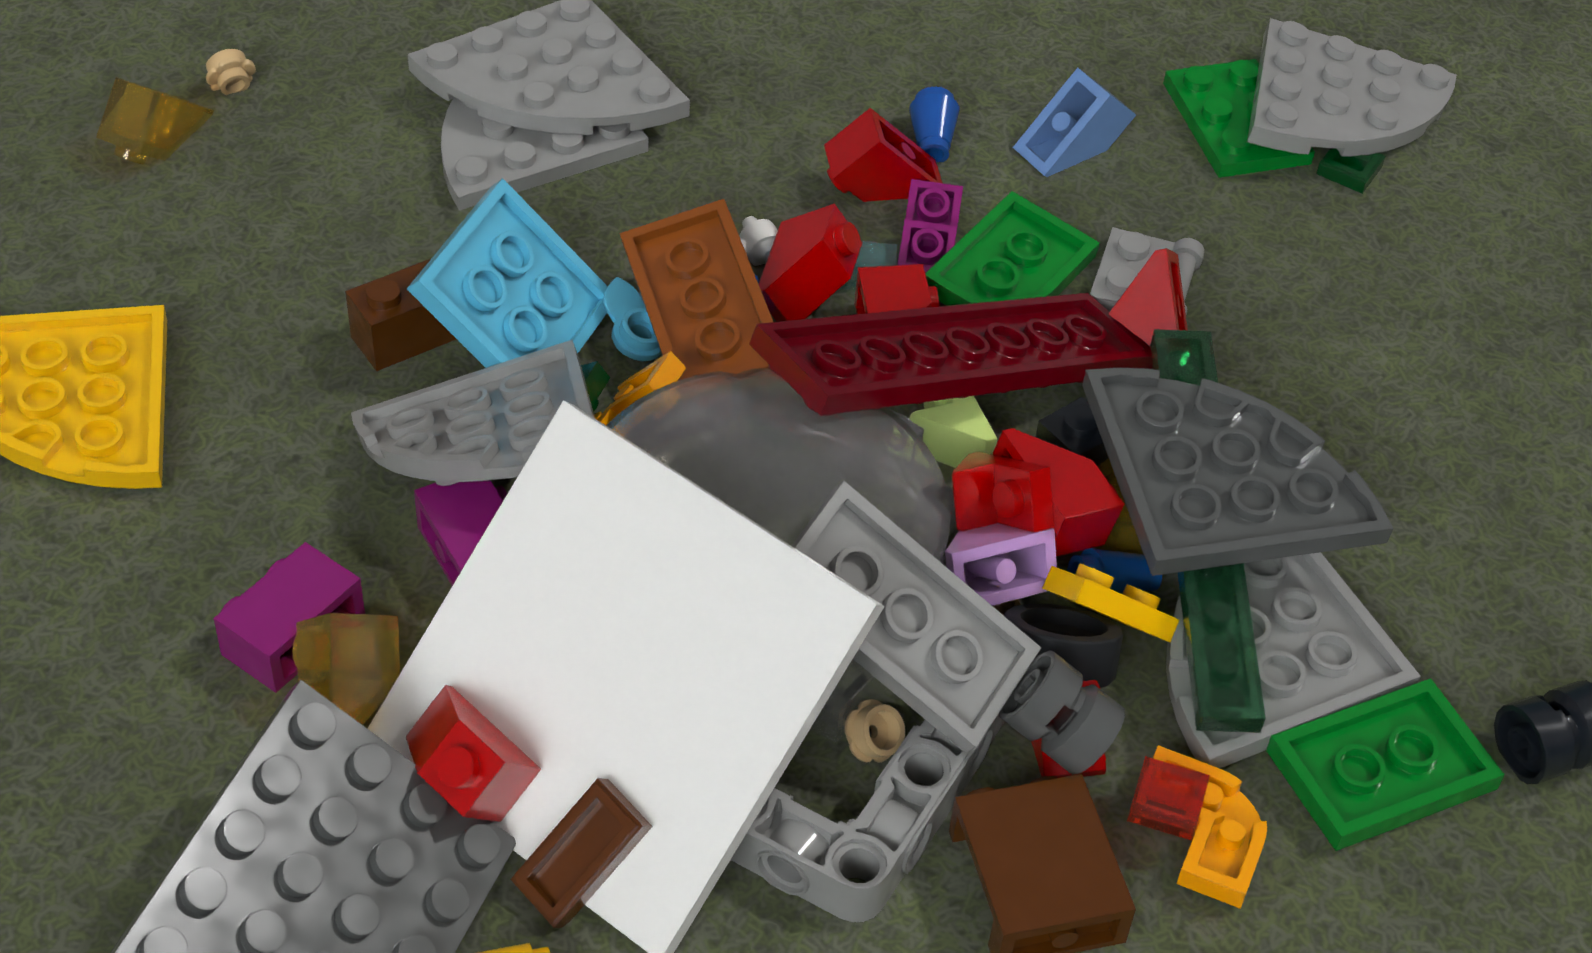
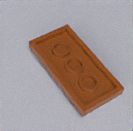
[619,199,780,410]

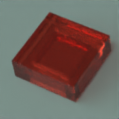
[1127,756,1210,841]

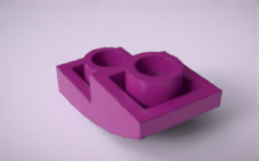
[898,179,963,273]

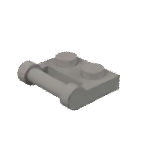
[1090,227,1205,315]

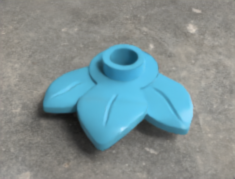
[603,277,662,361]

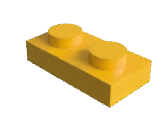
[1042,563,1179,642]

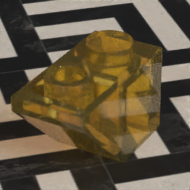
[292,613,400,725]

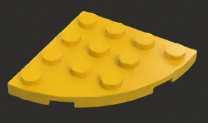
[0,305,167,489]

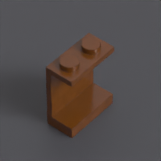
[949,774,1136,953]

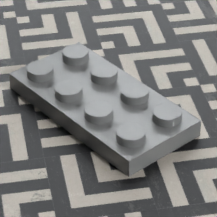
[792,481,1041,752]

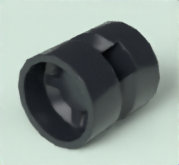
[1494,680,1592,784]

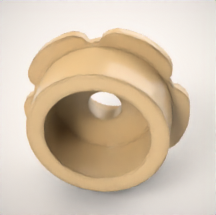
[206,49,256,95]
[845,699,905,763]

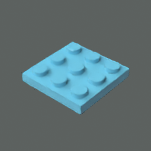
[407,178,608,368]

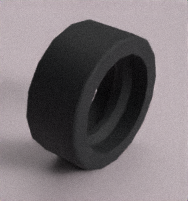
[1004,604,1123,688]

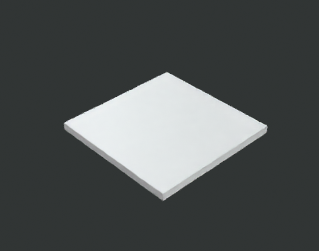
[367,400,885,953]

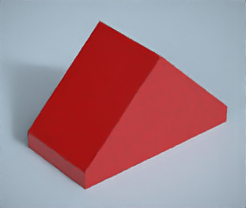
[1108,248,1192,364]

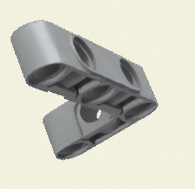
[731,714,1004,922]

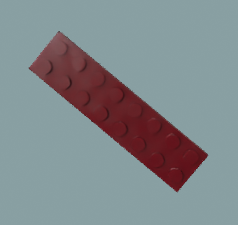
[749,293,1159,416]

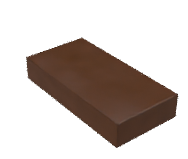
[510,778,653,928]

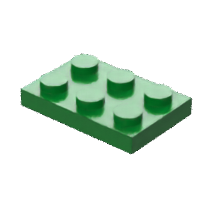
[1163,59,1315,178]
[925,191,1100,306]
[1266,678,1505,851]

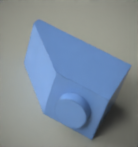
[1012,67,1136,177]

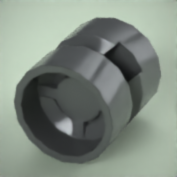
[999,650,1125,775]

